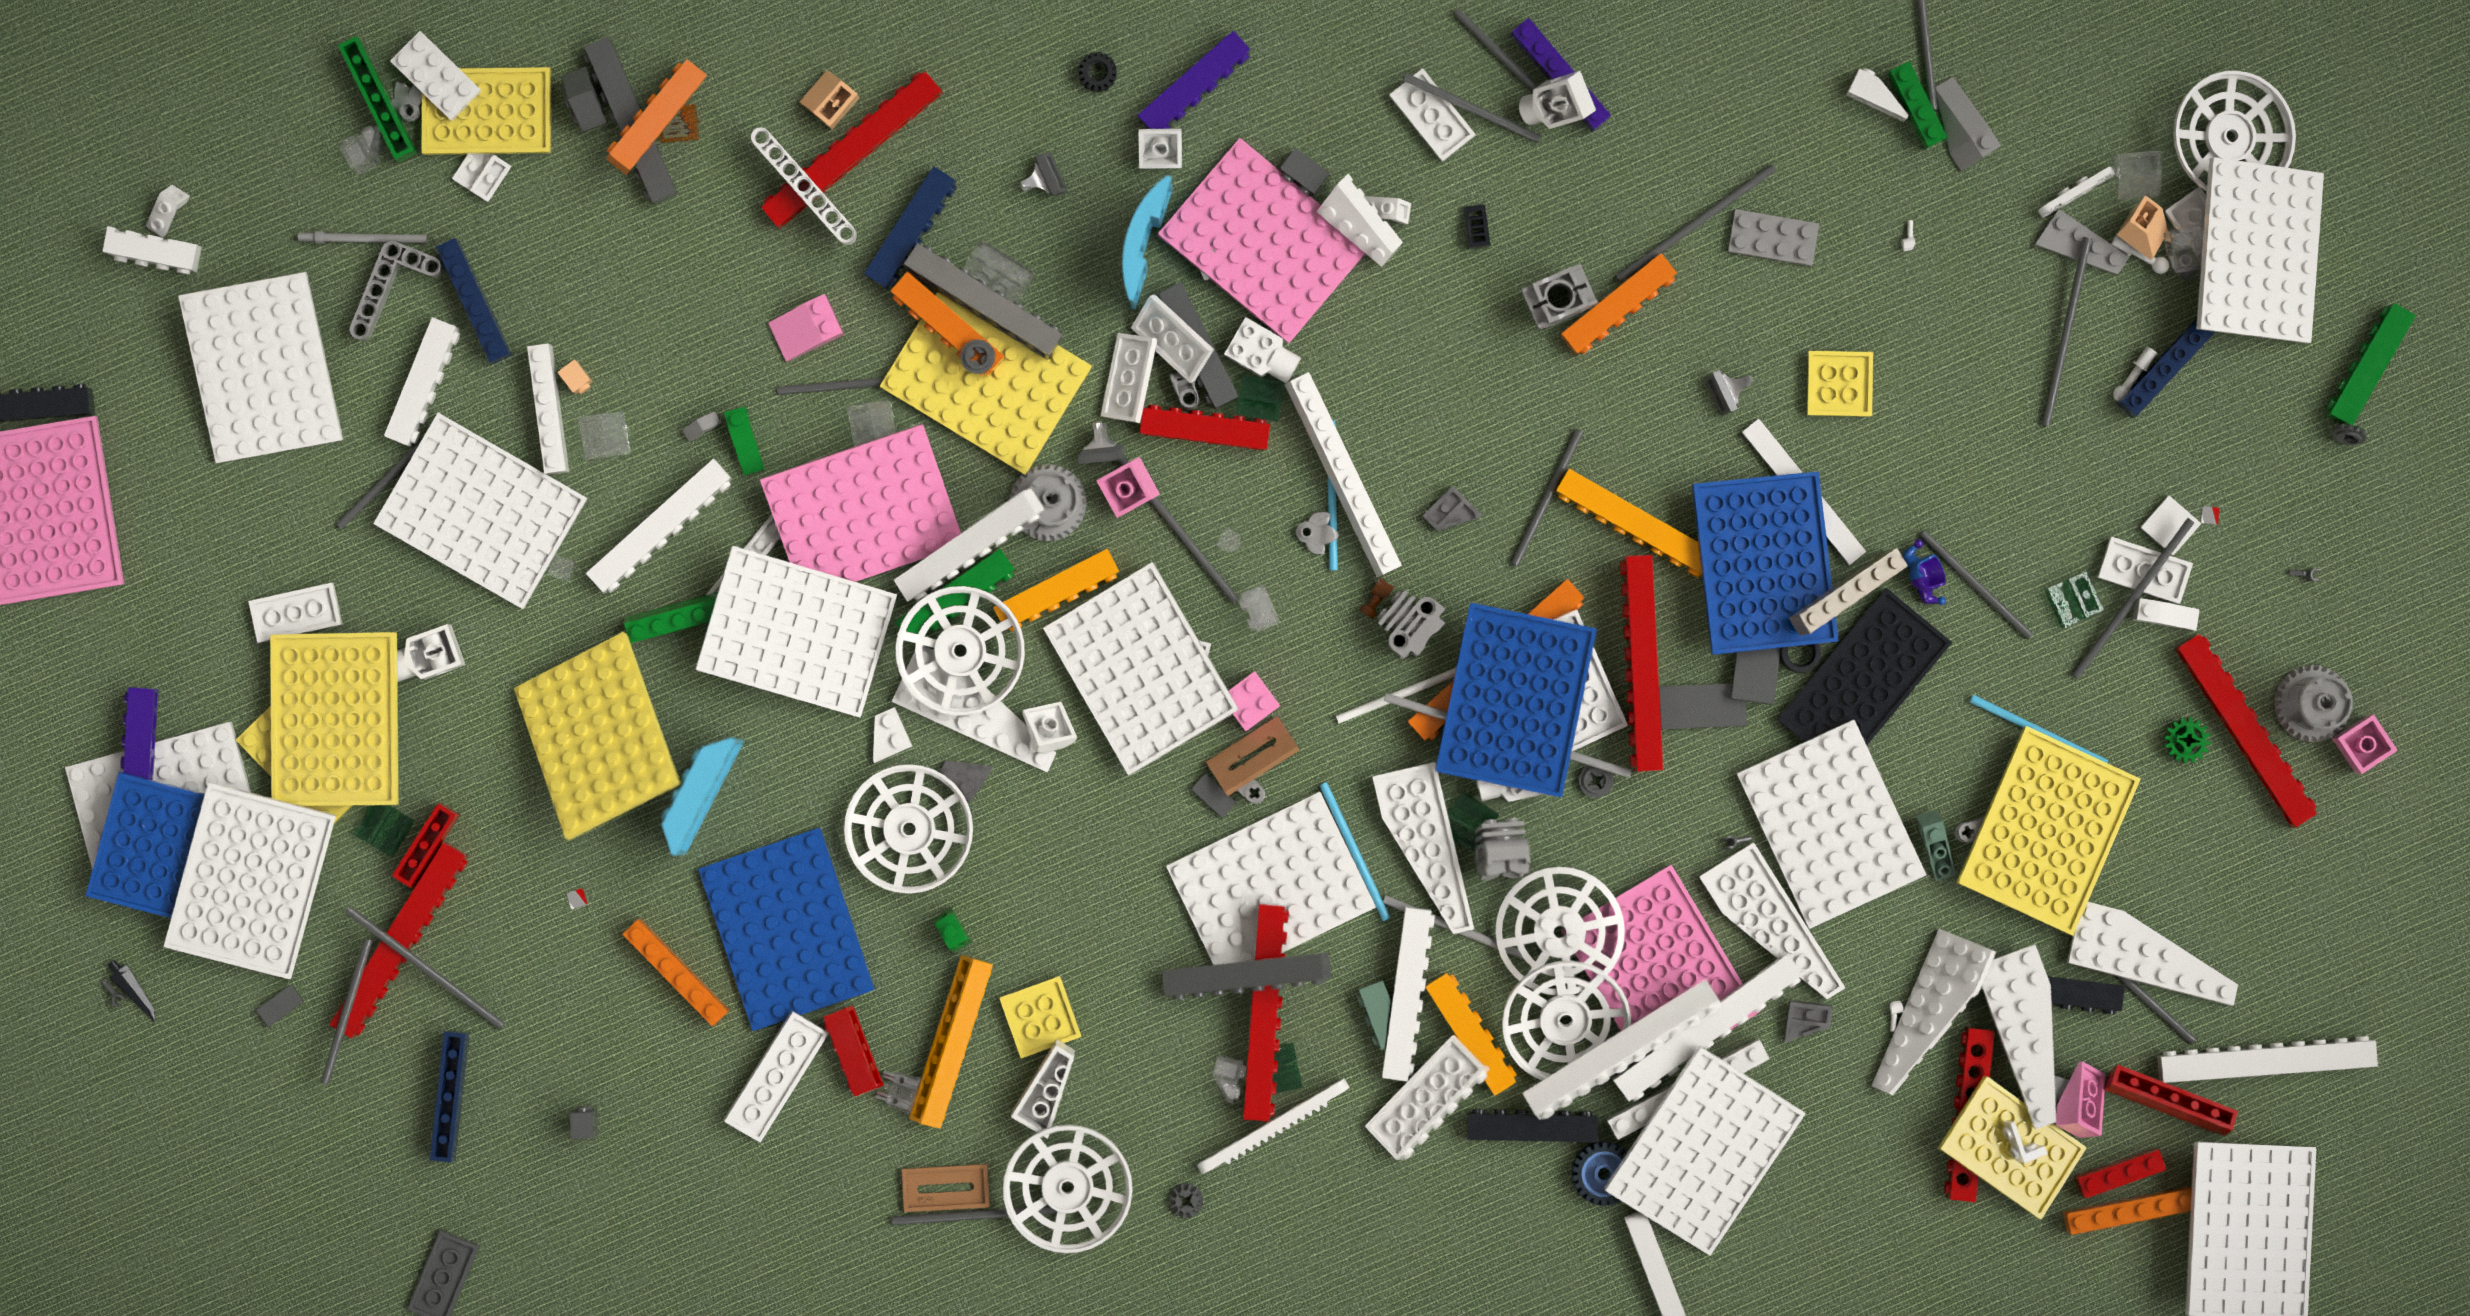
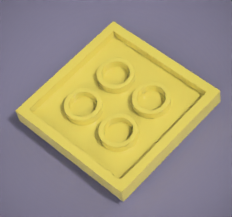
[1807,351,1873,417]
[999,976,1082,1058]

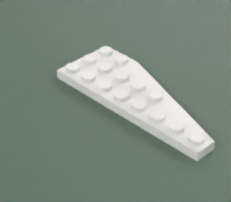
[892,645,1056,772]
[1373,762,1474,934]
[1699,842,1845,999]
[2067,902,2238,1006]
[1872,929,1996,1095]
[1981,945,2056,1129]

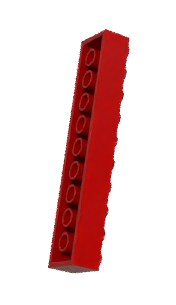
[1620,555,1663,772]

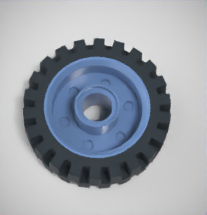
[1571,1141,1627,1206]

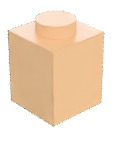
[558,359,593,394]

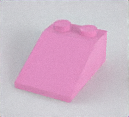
[769,294,844,362]
[2056,1061,2106,1138]

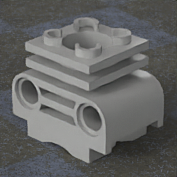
[1521,263,1598,330]
[1377,590,1445,660]
[1474,818,1530,881]

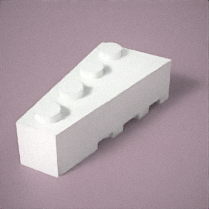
[1317,174,1403,267]
[103,226,202,275]
[1011,1039,1075,1139]

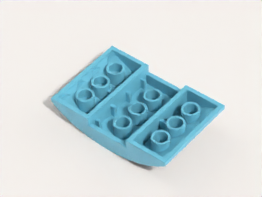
[1123,176,1173,310]

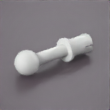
[2111,234,2169,274]
[2113,346,2158,402]

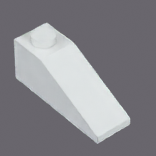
[1846,68,1908,122]
[2132,598,2200,631]

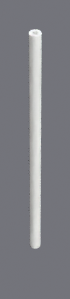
[1336,667,1457,723]

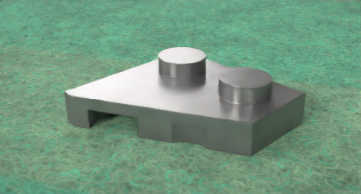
[1422,486,1482,531]
[935,761,993,802]

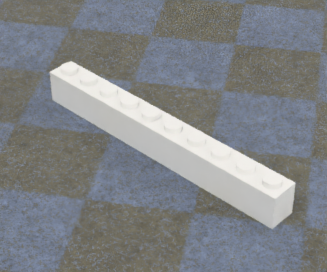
[1285,372,1402,577]
[1612,953,1803,1102]
[1523,979,1722,1120]
[2157,1036,2378,1083]

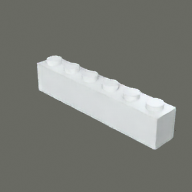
[384,317,460,447]
[527,344,569,475]

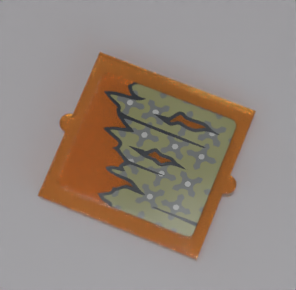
[661,104,700,143]

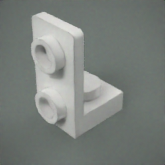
[146,185,190,237]
[1363,196,1411,224]
[2003,1120,2047,1163]

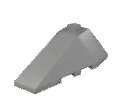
[1935,77,2001,172]

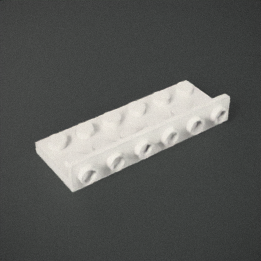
[1365,1035,1490,1160]

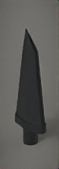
[108,960,155,1022]

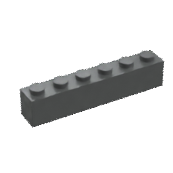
[1158,282,1239,409]

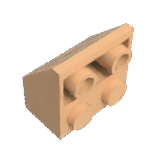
[800,70,859,130]
[2117,195,2168,260]

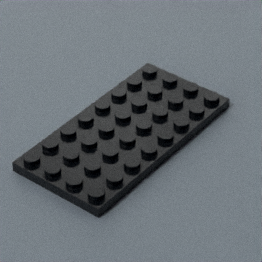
[1777,588,1953,746]

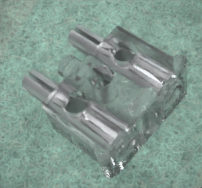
[876,1070,922,1114]

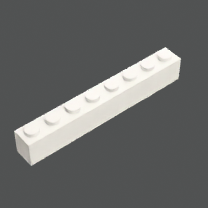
[586,459,732,593]
[894,488,1044,602]
[1382,906,1435,1081]
[1606,1039,1770,1140]

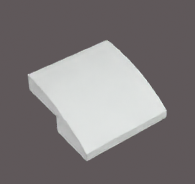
[452,154,512,202]

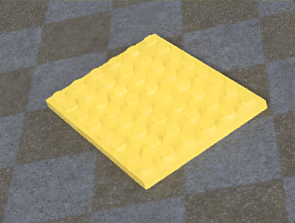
[880,292,1092,475]
[270,632,398,806]
[514,632,680,840]
[1956,726,2140,936]

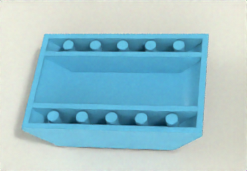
[662,738,745,856]

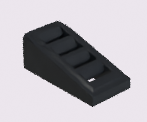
[1464,204,1490,249]

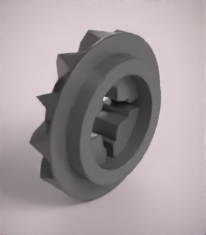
[961,339,995,374]
[2331,424,2367,445]
[1579,765,1613,798]
[1169,1183,1203,1218]

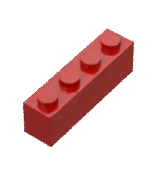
[392,803,460,887]
[824,1006,884,1097]
[2074,1148,2166,1199]

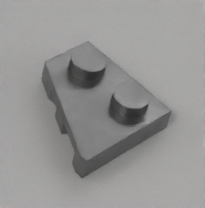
[1784,1000,1833,1042]

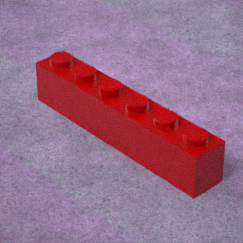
[1140,405,1270,451]
[2104,1064,2238,1136]

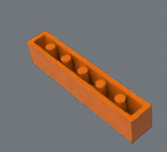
[606,59,707,175]
[1560,253,1677,355]
[891,271,1005,377]
[622,919,730,1027]
[2063,1186,2192,1235]

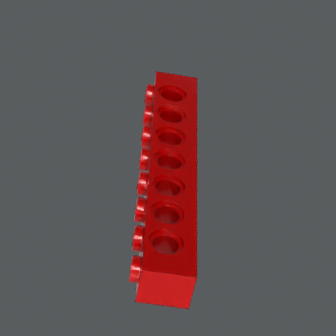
[1944,1027,1995,1203]

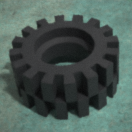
[1078,52,1117,93]

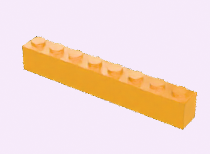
[1555,469,1702,578]
[909,955,993,1129]

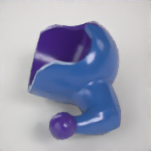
[1902,539,1946,605]

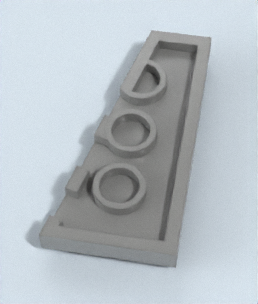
[2034,209,2129,275]

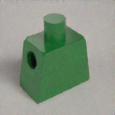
[933,907,972,953]

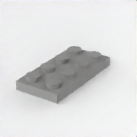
[1727,209,1819,266]

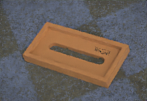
[1206,716,1299,796]
[902,1164,990,1212]

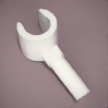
[1902,220,1915,251]
[1889,1001,1903,1032]

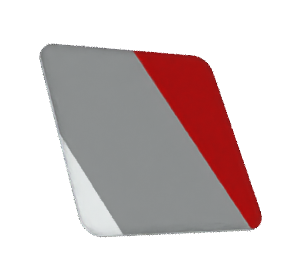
[2201,506,2220,525]
[567,889,587,909]

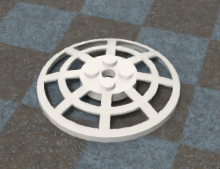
[2173,71,2296,191]
[896,586,1025,715]
[844,765,973,893]
[1496,867,1625,995]
[1502,961,1631,1081]
[1003,1125,1132,1253]

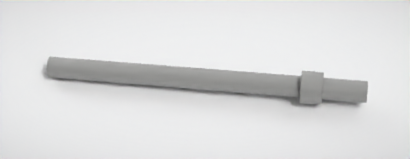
[298,231,428,244]

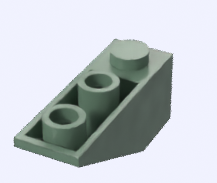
[1916,809,1956,881]
[1356,980,1390,1050]

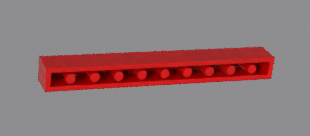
[761,71,943,229]
[2174,634,2317,828]
[329,842,469,1038]
[1244,904,1289,1121]

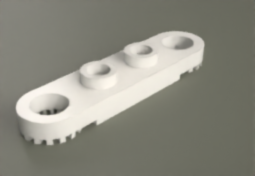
[2038,166,2115,218]

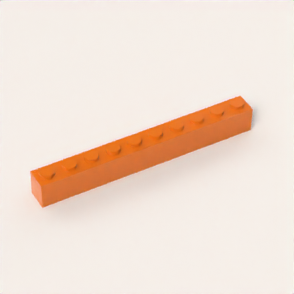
[1407,579,1584,741]

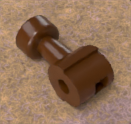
[1359,577,1394,619]

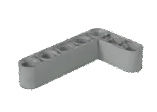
[350,241,444,341]

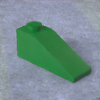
[724,406,765,476]

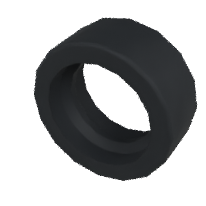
[1780,644,1821,673]

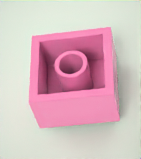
[1096,457,1160,518]
[1229,671,1280,731]
[2332,715,2398,774]

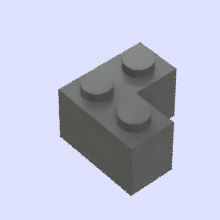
[561,67,607,131]

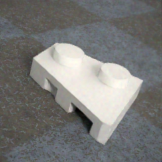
[873,707,912,763]

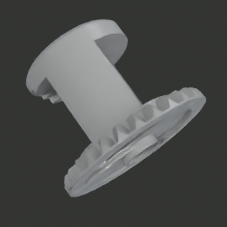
[1010,464,1086,541]
[2274,665,2353,742]

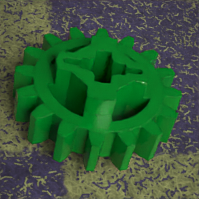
[2163,717,2211,764]

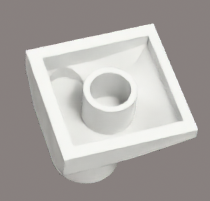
[1139,129,1182,169]
[1022,702,1077,753]

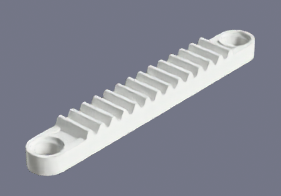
[1196,1078,1350,1174]

